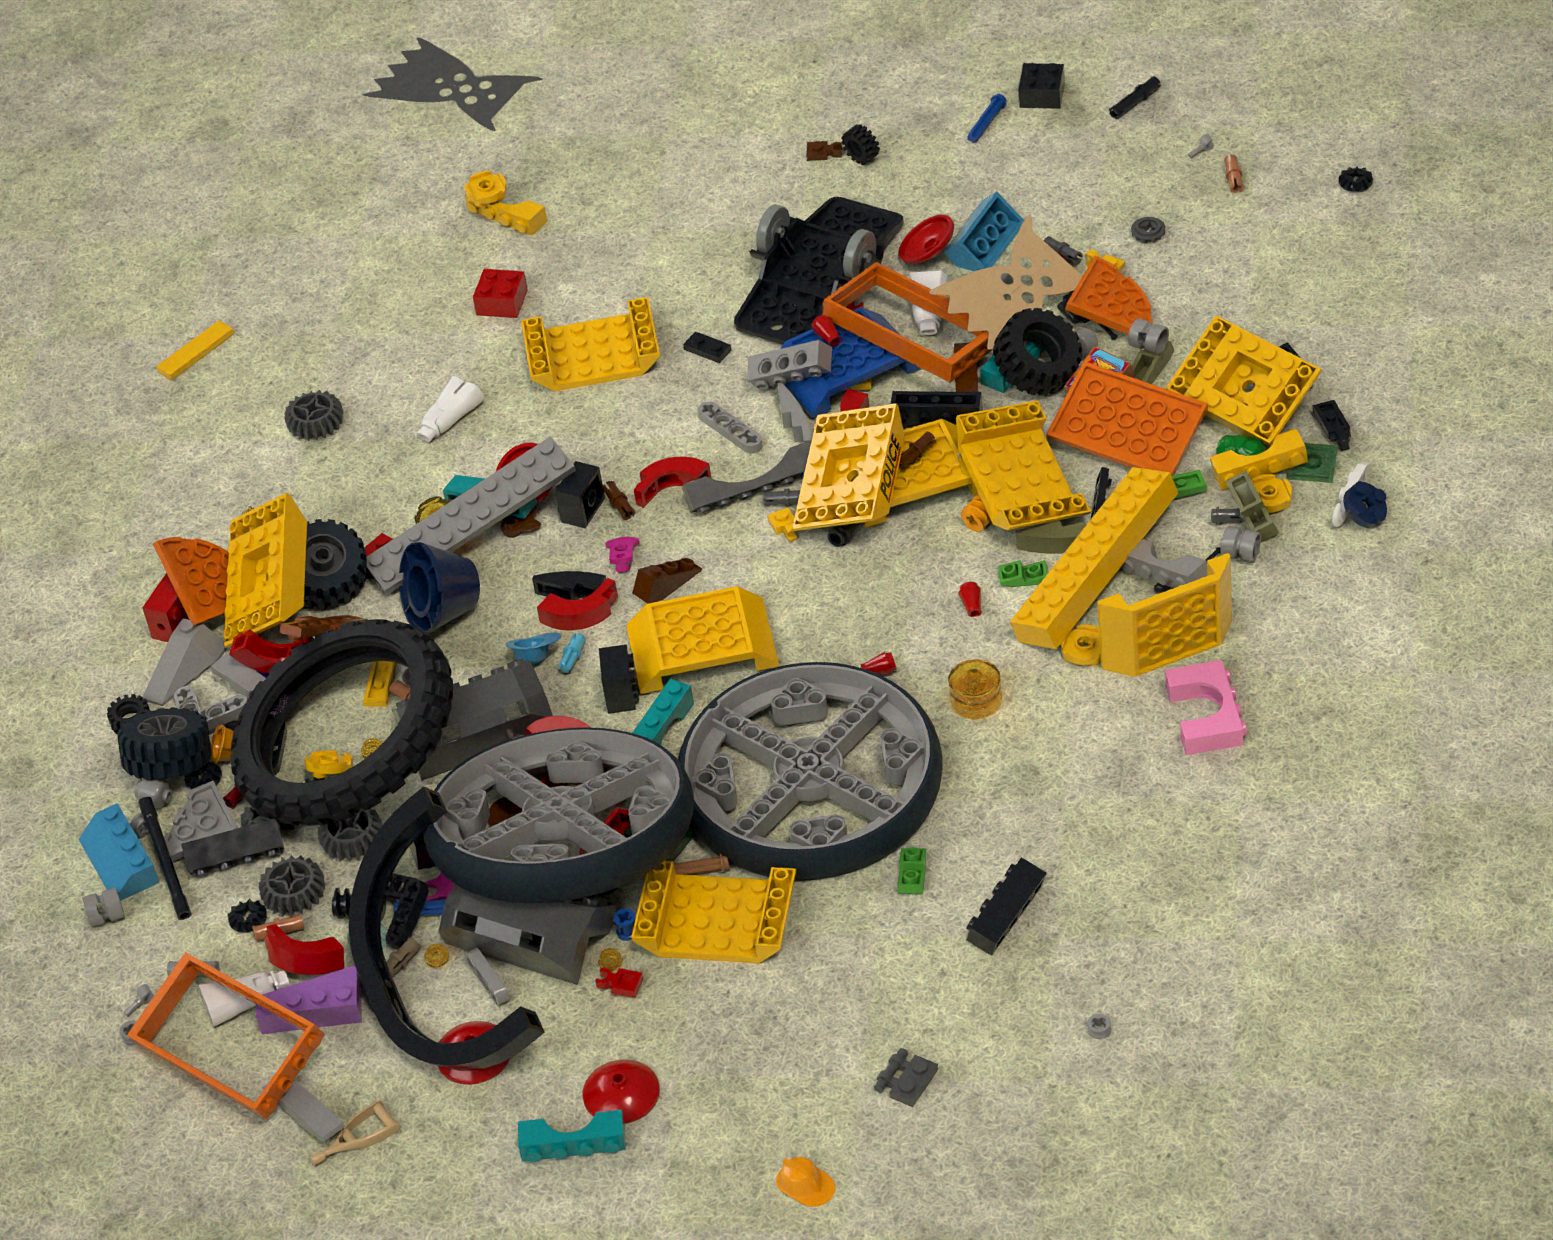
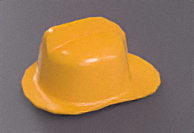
[211,725,234,764]
[776,1156,835,1207]

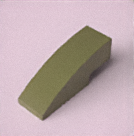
[1132,341,1174,384]
[1226,471,1279,542]
[1015,521,1086,554]

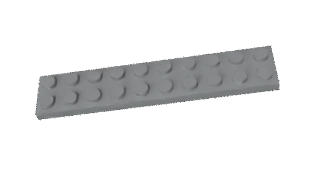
[366,436,576,595]

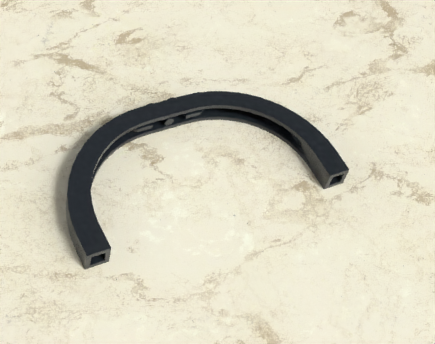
[349,786,545,1071]

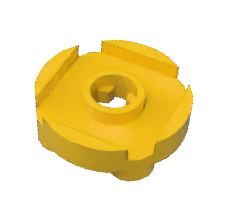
[465,171,507,207]
[1252,474,1292,513]
[1061,624,1101,666]
[305,750,353,778]

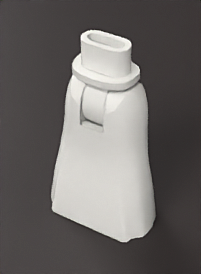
[908,271,948,335]
[416,376,485,442]
[198,970,290,1027]

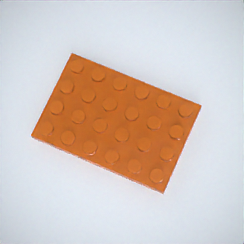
[1046,361,1208,476]

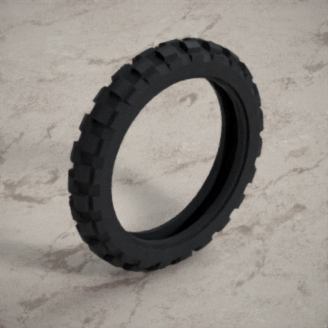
[230,619,453,826]

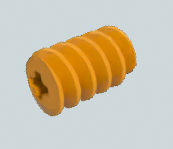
[961,493,991,532]

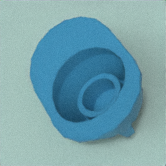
[506,632,561,666]

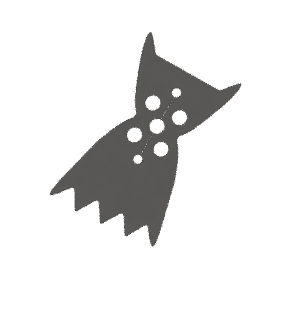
[362,37,543,131]

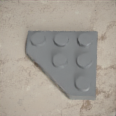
[164,781,238,862]

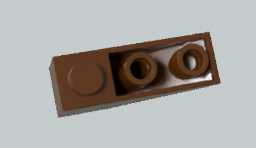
[632,558,702,604]

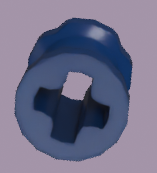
[613,908,636,941]

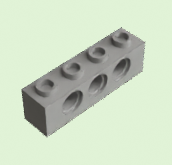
[747,340,832,389]

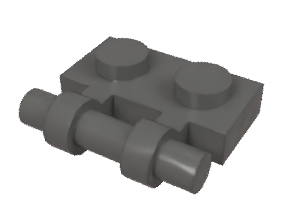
[874,1048,938,1107]

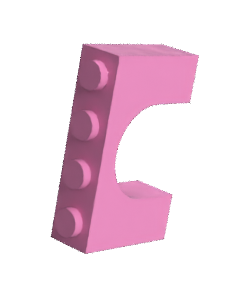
[1165,660,1247,755]

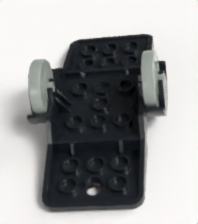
[734,197,904,345]

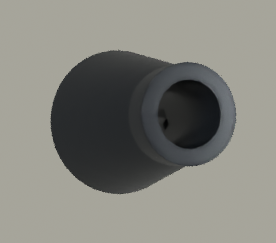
[827,523,858,547]

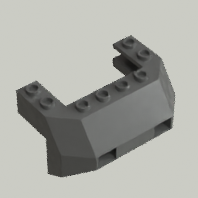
[392,659,553,781]
[438,884,616,985]

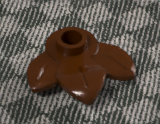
[501,506,541,538]

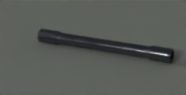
[138,797,192,920]

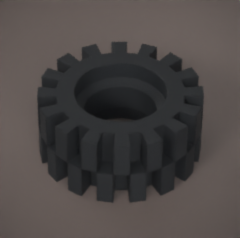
[841,124,880,165]
[107,694,150,734]

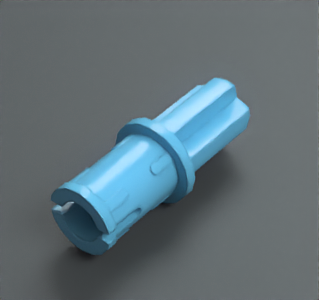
[559,633,586,673]

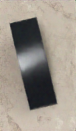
[532,571,606,600]

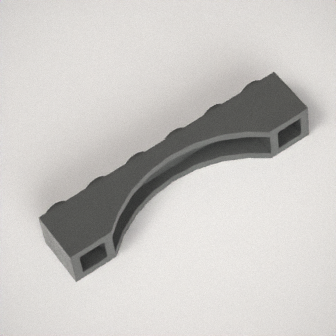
[682,441,811,514]

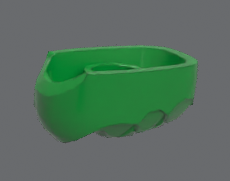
[1216,435,1266,456]

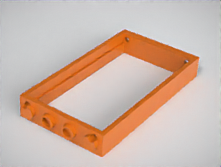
[822,262,993,382]
[127,952,325,1120]

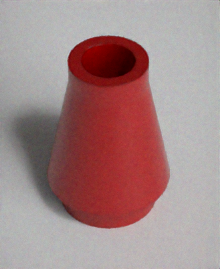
[812,315,841,347]
[958,581,982,617]
[860,651,897,675]

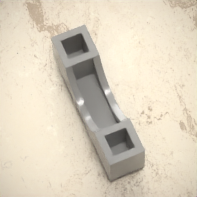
[1121,539,1207,588]

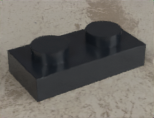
[683,331,732,363]

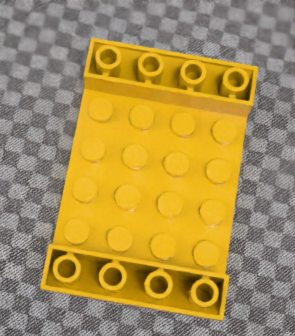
[521,297,660,392]
[956,400,1091,530]
[851,419,978,528]
[1097,553,1232,677]
[626,586,779,694]
[631,861,796,963]

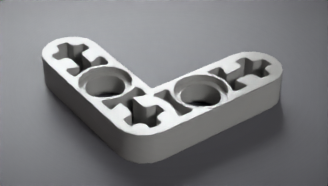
[174,686,249,730]

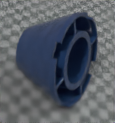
[399,542,480,634]

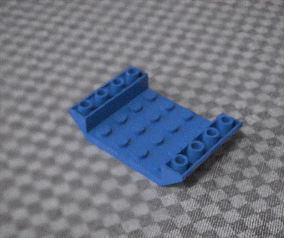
[780,307,920,418]

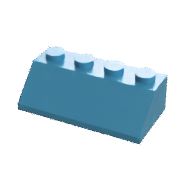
[943,191,1024,272]
[79,803,159,901]

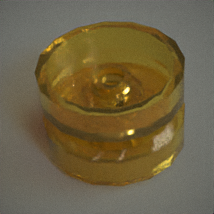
[948,659,1003,720]

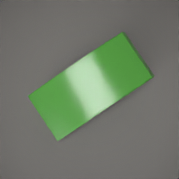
[998,560,1049,587]
[898,847,926,894]

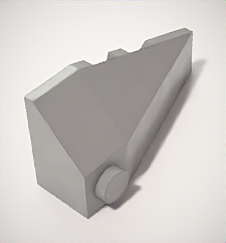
[142,618,227,706]

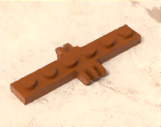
[280,614,368,641]

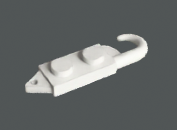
[1332,462,1370,527]

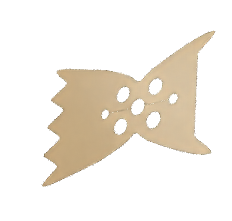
[929,215,1083,350]

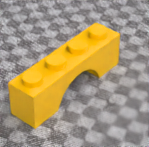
[465,187,547,236]
[1210,429,1308,490]

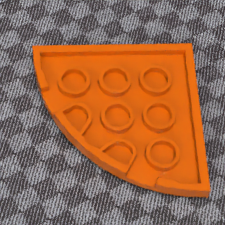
[1065,256,1153,335]
[153,537,229,626]

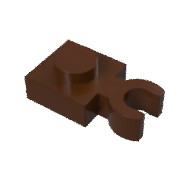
[806,141,843,161]

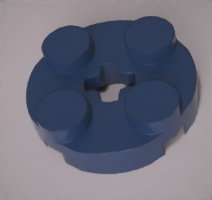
[1343,481,1387,528]

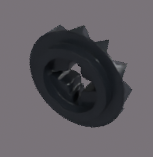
[1339,166,1373,192]
[184,761,222,790]
[227,898,267,933]

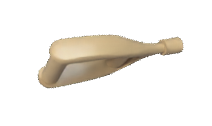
[309,1101,400,1166]

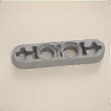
[698,402,763,454]

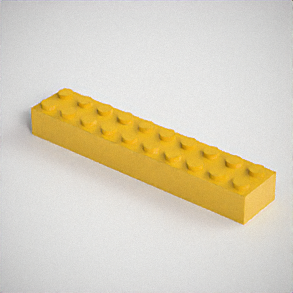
[1010,467,1178,649]

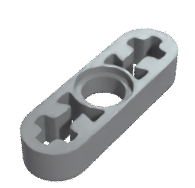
[465,947,510,1006]

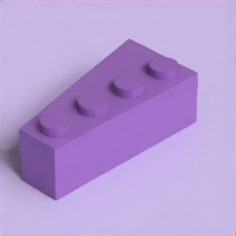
[256,965,362,1034]

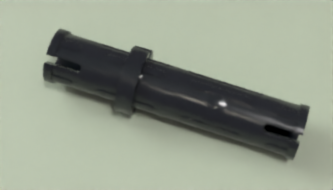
[1109,76,1161,119]

